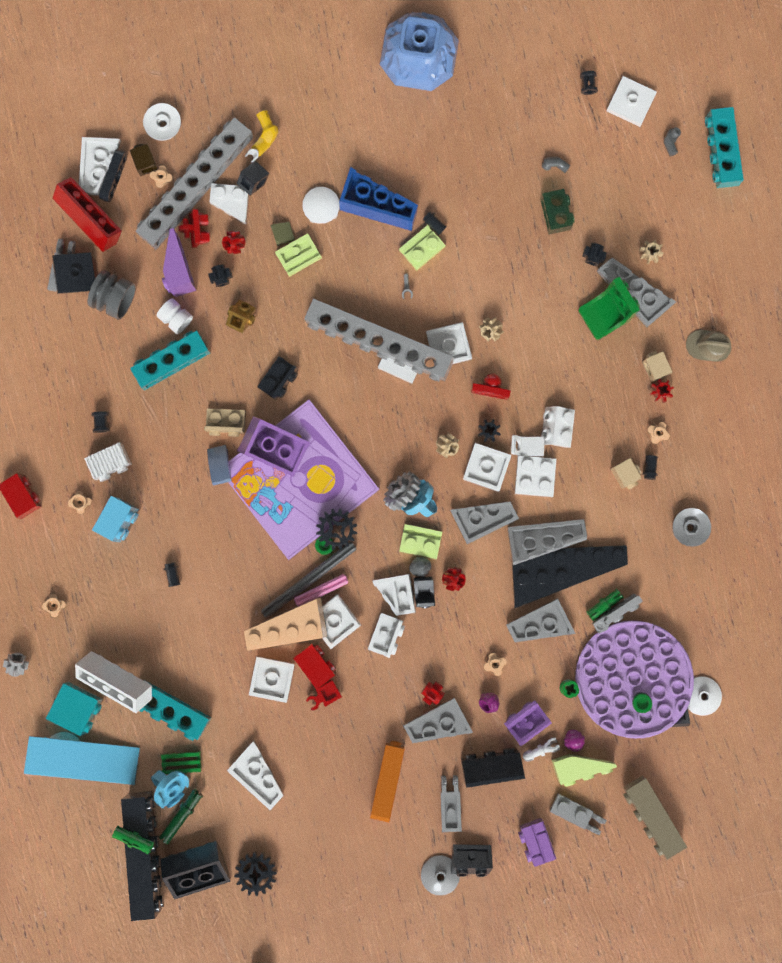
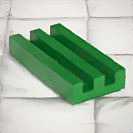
[161,751,202,774]

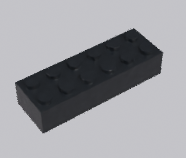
[121,791,164,921]

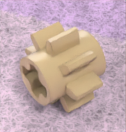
[639,239,664,264]
[479,317,504,341]
[436,433,459,458]

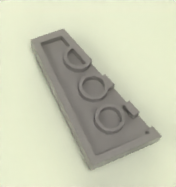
[597,258,676,328]
[508,519,587,565]

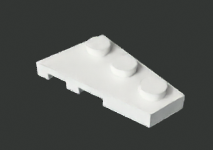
[79,137,121,195]
[227,741,284,810]

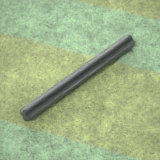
[261,542,356,618]

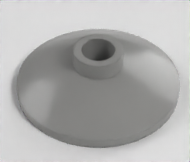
[672,508,711,547]
[421,855,460,895]

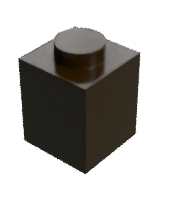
[129,144,158,177]

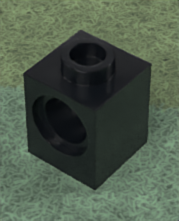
[236,161,269,196]

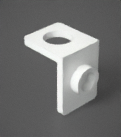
[511,435,545,456]

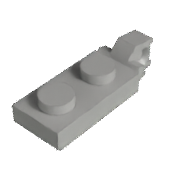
[592,594,643,633]

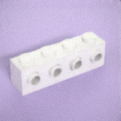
[75,651,152,713]

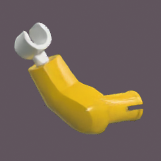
[245,110,279,163]

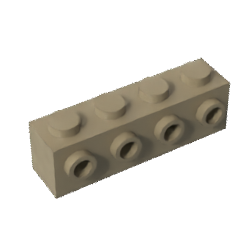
[623,776,687,860]

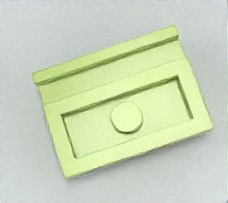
[399,225,446,271]
[275,233,322,277]
[399,524,442,559]

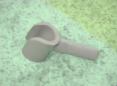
[402,274,413,299]

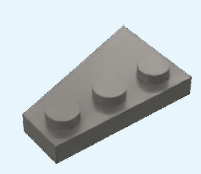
[450,502,519,544]
[506,599,576,642]
[403,698,473,743]

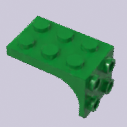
[578,277,640,340]

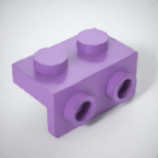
[504,700,552,746]

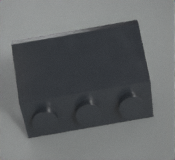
[461,747,525,788]
[160,841,231,899]

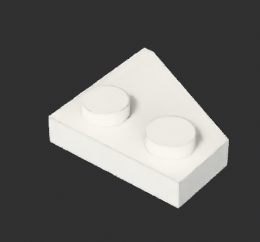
[209,183,249,224]
[373,574,416,616]

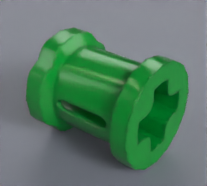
[559,679,579,698]

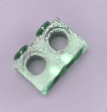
[540,189,575,235]

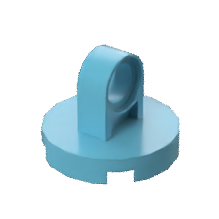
[401,480,437,517]
[151,770,189,809]

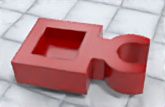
[306,680,342,711]

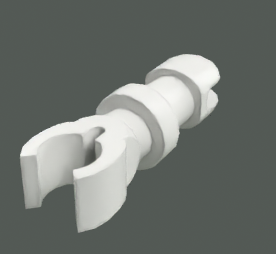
[523,738,560,762]

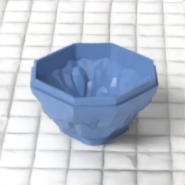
[380,12,459,91]

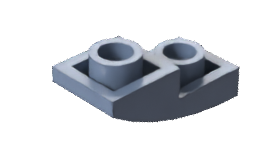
[207,445,232,486]

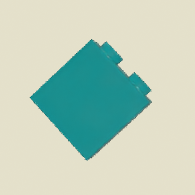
[46,682,102,736]

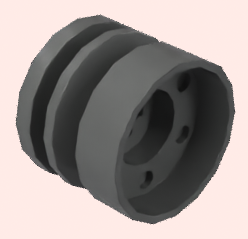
[87,270,136,320]

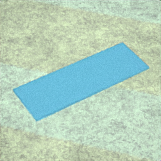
[24,736,140,785]

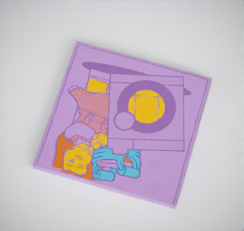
[228,400,379,560]

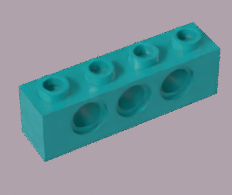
[705,107,744,188]
[130,331,211,391]
[139,680,212,741]

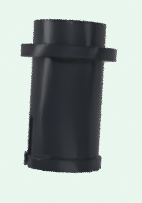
[423,211,447,235]
[642,455,658,480]
[163,562,181,587]

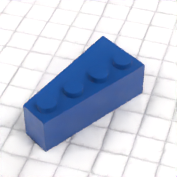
[339,167,418,231]

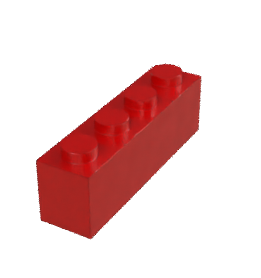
[52,177,122,252]

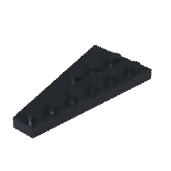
[511,545,628,608]

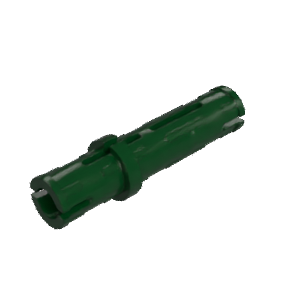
[159,789,203,844]

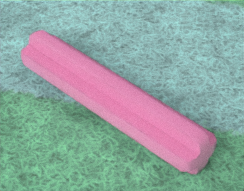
[294,574,348,607]

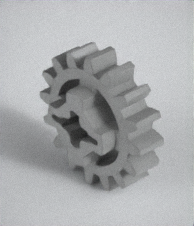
[383,472,421,511]

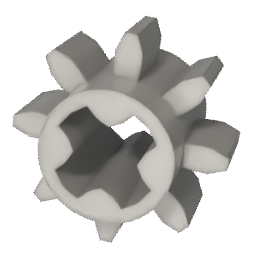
[3,653,29,677]

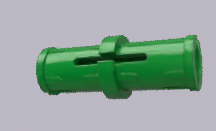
[586,589,624,621]
[112,826,154,854]

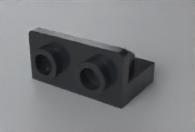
[257,356,298,400]
[451,844,493,877]

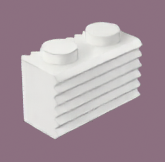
[84,442,132,482]

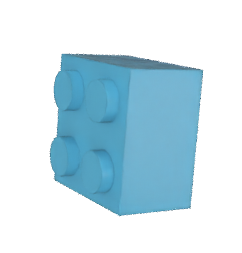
[92,496,139,542]

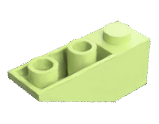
[552,754,617,786]

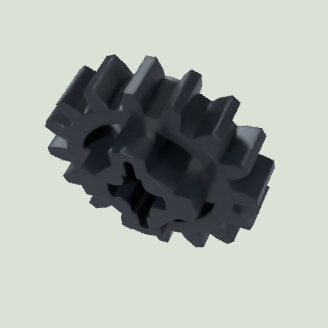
[316,508,357,550]
[234,851,278,896]

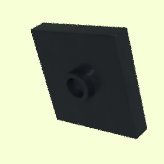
[52,252,95,294]

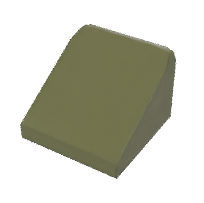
[271,222,295,246]

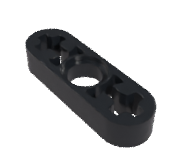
[99,148,128,203]

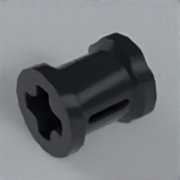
[580,71,598,95]
[91,411,110,433]

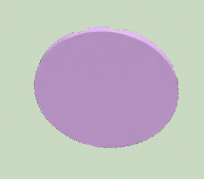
[575,621,694,739]

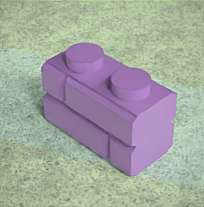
[518,818,556,866]

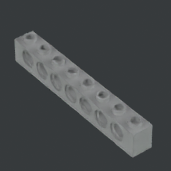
[136,117,253,250]
[304,299,454,382]

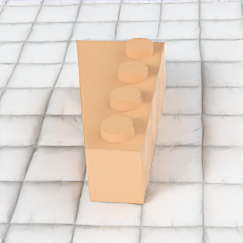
[244,598,327,651]

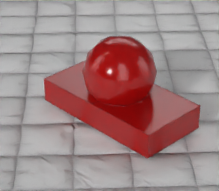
[471,373,511,400]

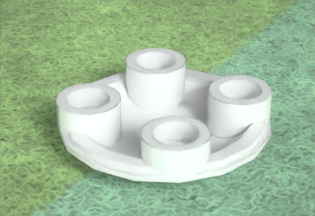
[303,187,340,223]

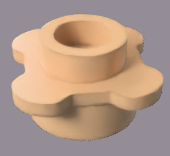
[150,165,173,188]
[648,422,670,444]
[68,491,92,514]
[42,594,66,617]
[484,653,507,676]

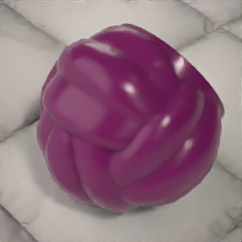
[479,692,500,713]
[564,730,585,752]

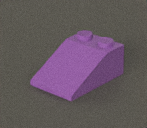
[162,228,196,297]
[237,416,310,477]

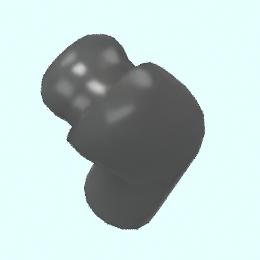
[664,127,681,157]
[541,156,571,173]

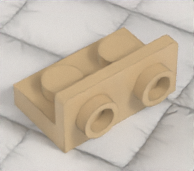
[204,408,246,437]

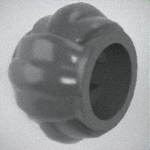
[409,557,431,577]

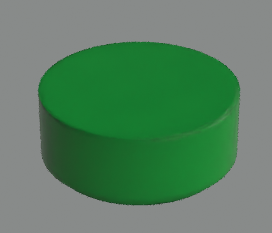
[315,536,333,555]
[632,693,652,713]

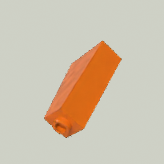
[370,741,405,823]

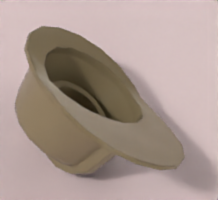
[686,330,731,362]

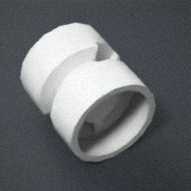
[157,298,193,334]

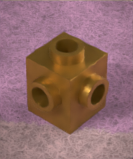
[225,299,256,333]

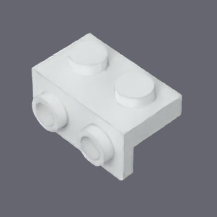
[541,406,575,448]
[368,613,405,658]

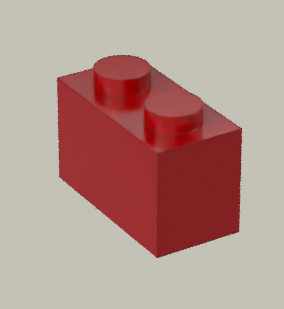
[0,473,41,519]
[293,643,336,690]

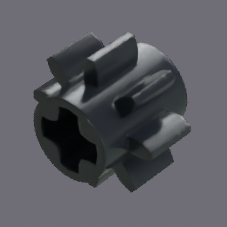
[582,243,607,266]
[208,264,233,287]
[478,419,501,442]

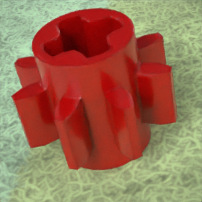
[222,231,246,254]
[649,379,674,403]
[442,567,466,591]
[421,681,445,705]

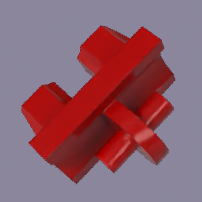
[178,209,210,248]

